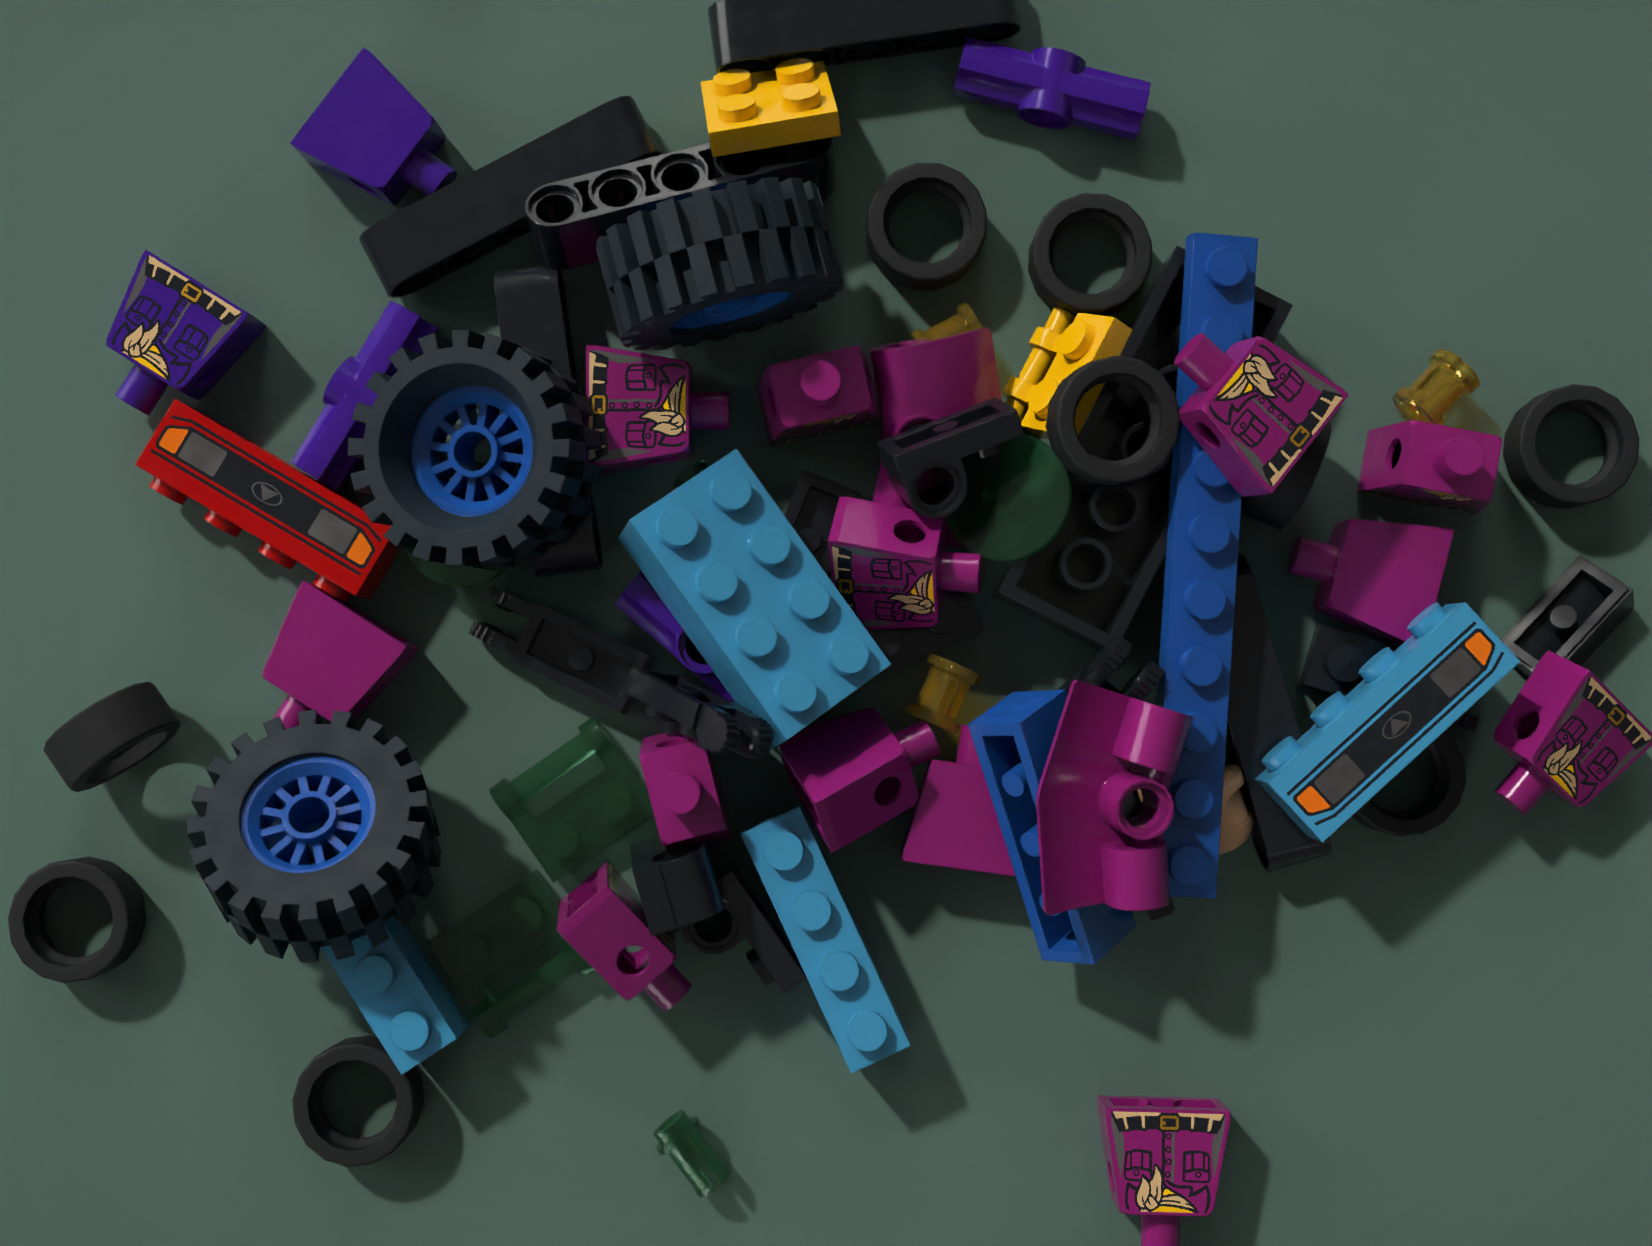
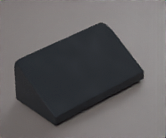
[1501,555,1634,679]

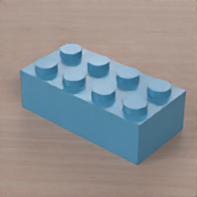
[618,449,891,750]

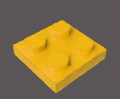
[701,58,841,157]

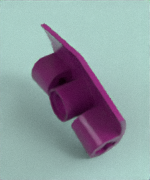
[870,327,1007,550]
[1036,680,1194,916]

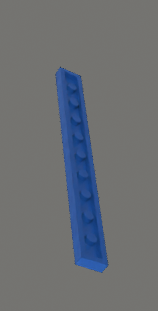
[1156,232,1258,899]

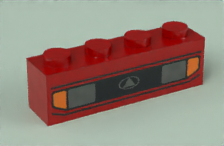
[135,399,402,602]

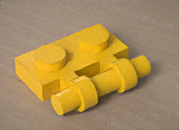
[1002,307,1132,440]

